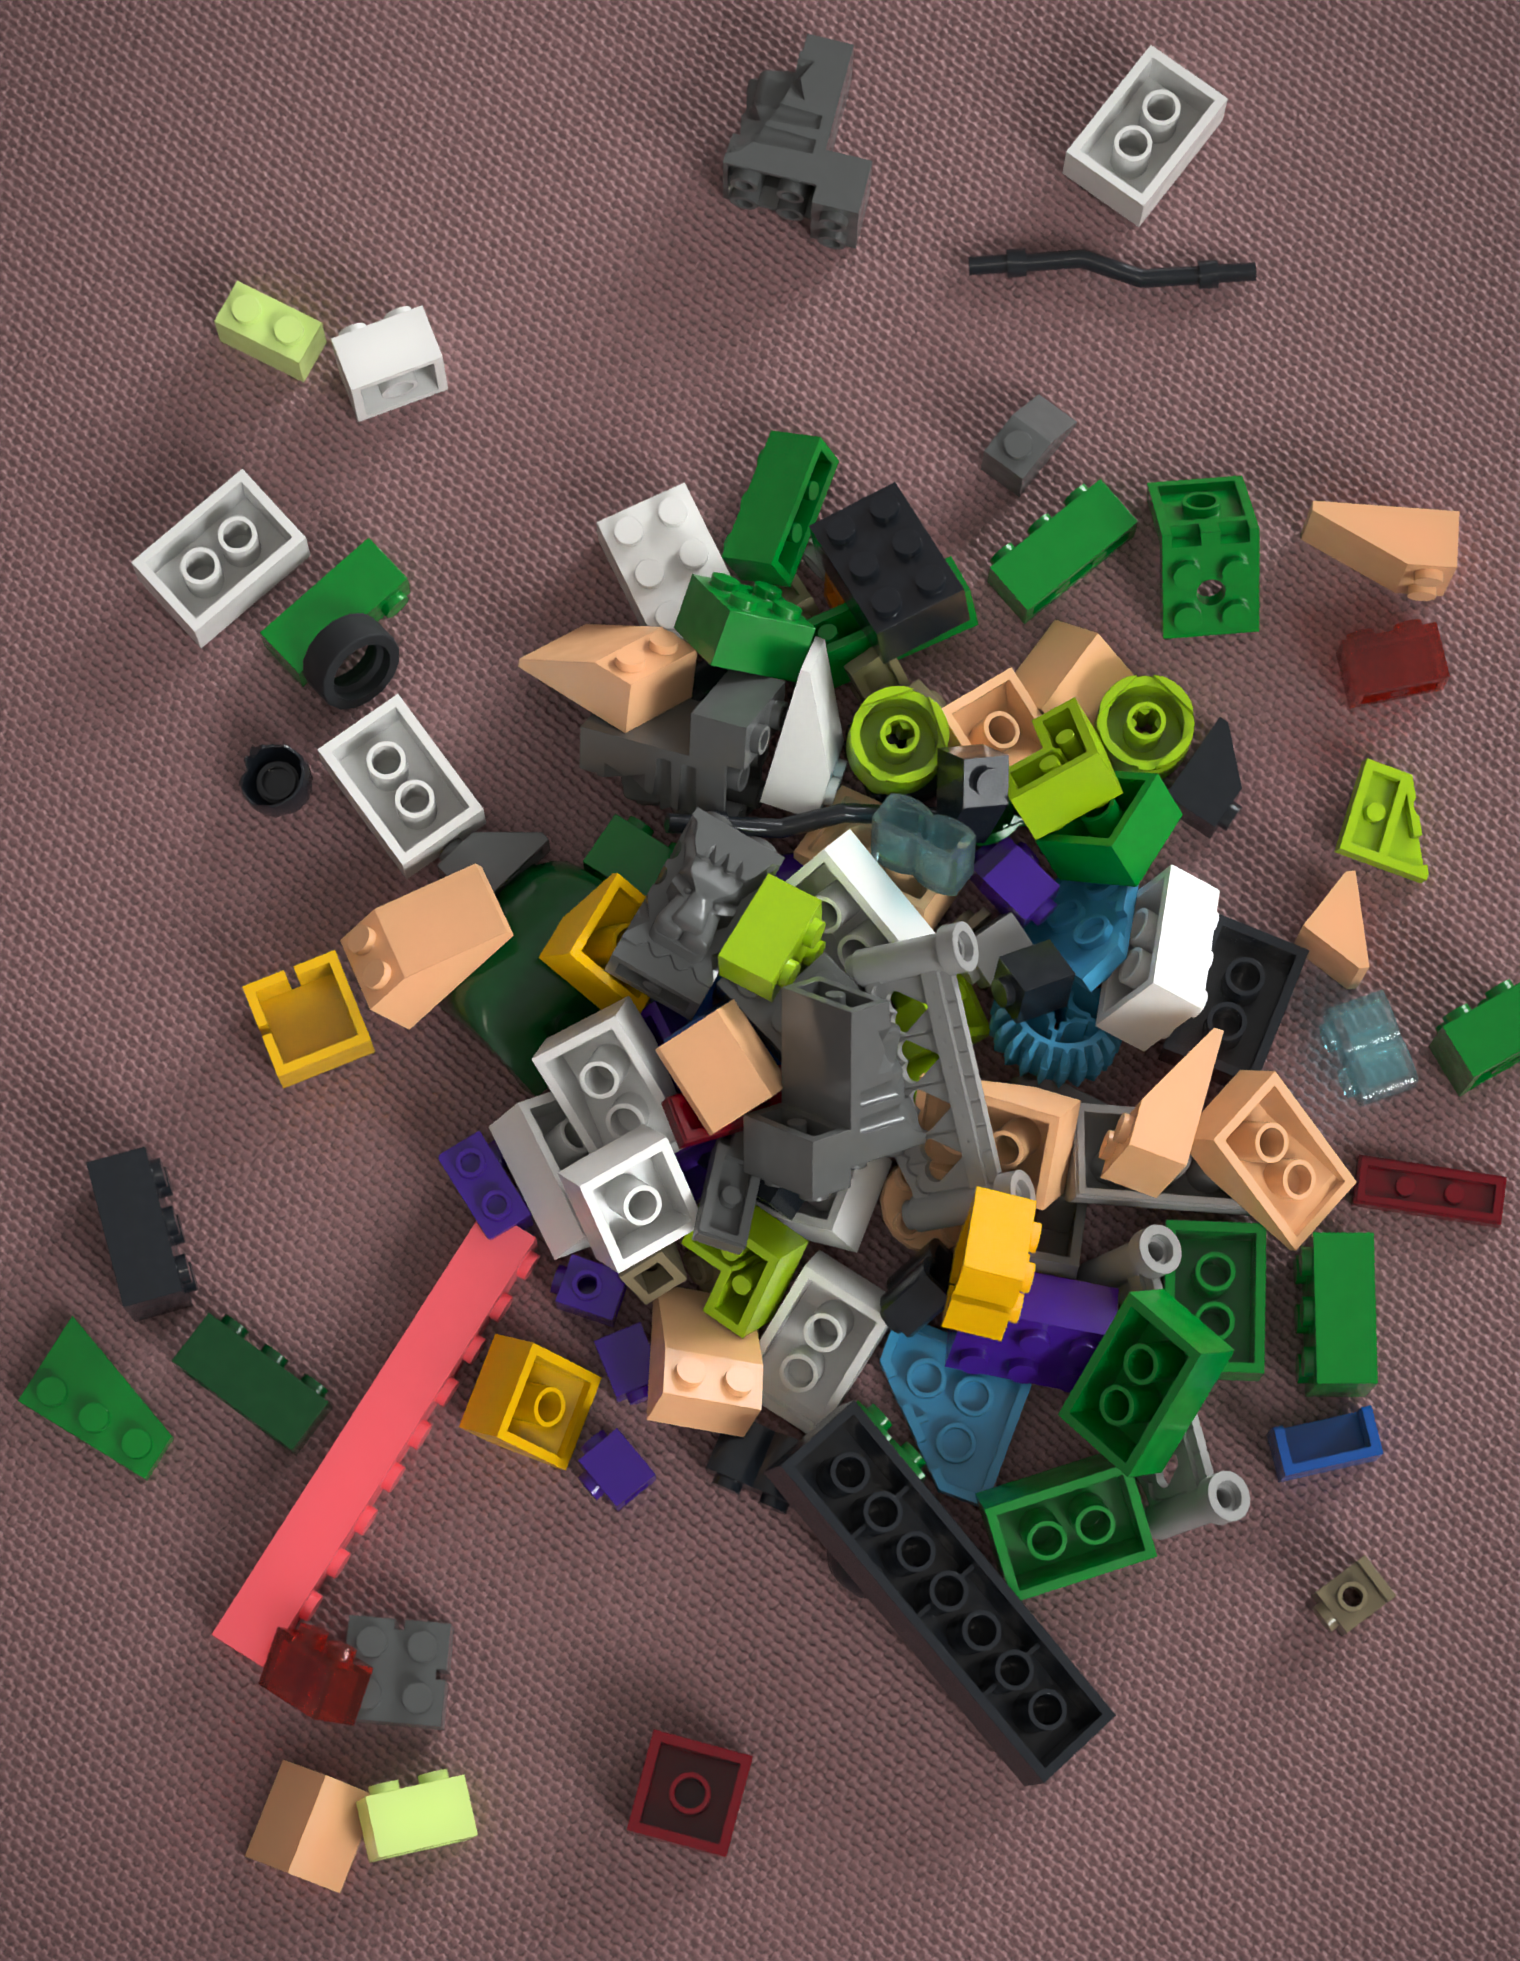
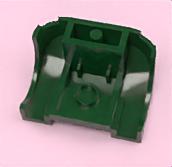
[438,860,603,1097]

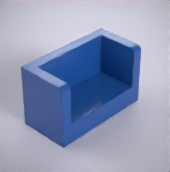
[1267,1405,1384,1483]

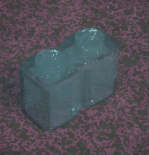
[871,793,976,896]
[1319,990,1419,1107]

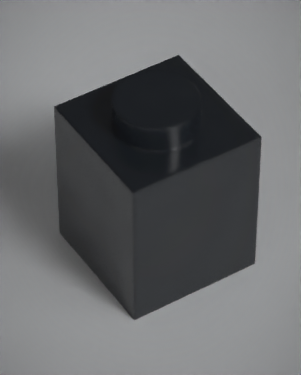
[991,939,1076,1024]

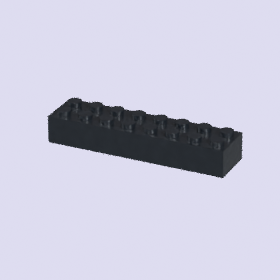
[764,1400,1116,1786]

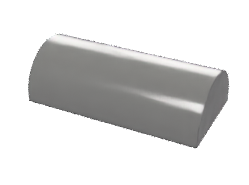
[1062,1103,1251,1216]

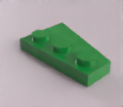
[18,1316,174,1481]

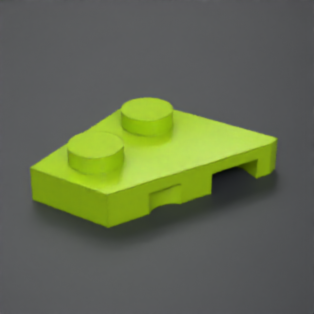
[1334,758,1429,884]

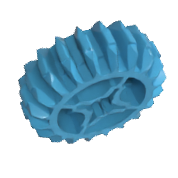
[989,982,1122,1089]

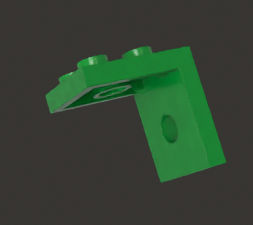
[1147,475,1260,639]

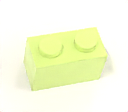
[214,281,327,382]
[356,1769,478,1863]

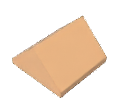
[1015,620,1134,727]
[942,667,1042,766]
[1294,871,1369,989]
[655,999,783,1135]
[245,1760,370,1893]

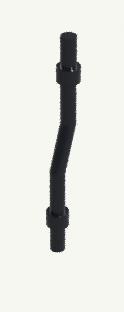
[968,248,1256,289]
[664,801,937,839]

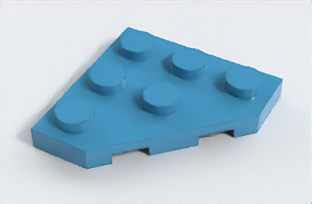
[1024,878,1139,992]
[879,1325,1032,1507]

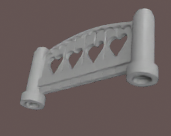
[845,921,1036,1232]
[1076,1224,1250,1540]

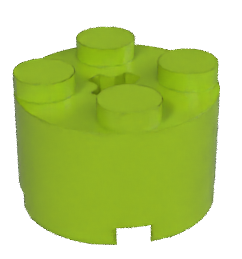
[1094,675,1195,779]
[846,686,949,796]

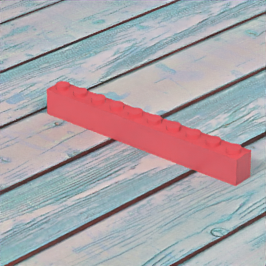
[211,1221,540,1671]

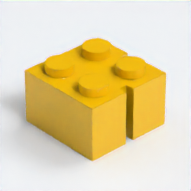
[242,950,375,1089]
[941,1186,1042,1341]

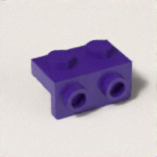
[438,1130,534,1240]

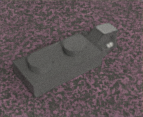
[692,1131,761,1255]

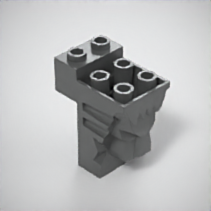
[723,34,873,249]
[579,669,789,817]
[604,807,785,1021]
[744,976,925,1202]

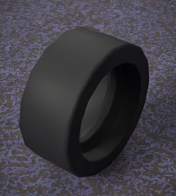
[303,613,399,710]

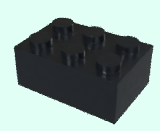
[809,482,970,664]
[1158,914,1309,1087]
[86,1146,198,1322]

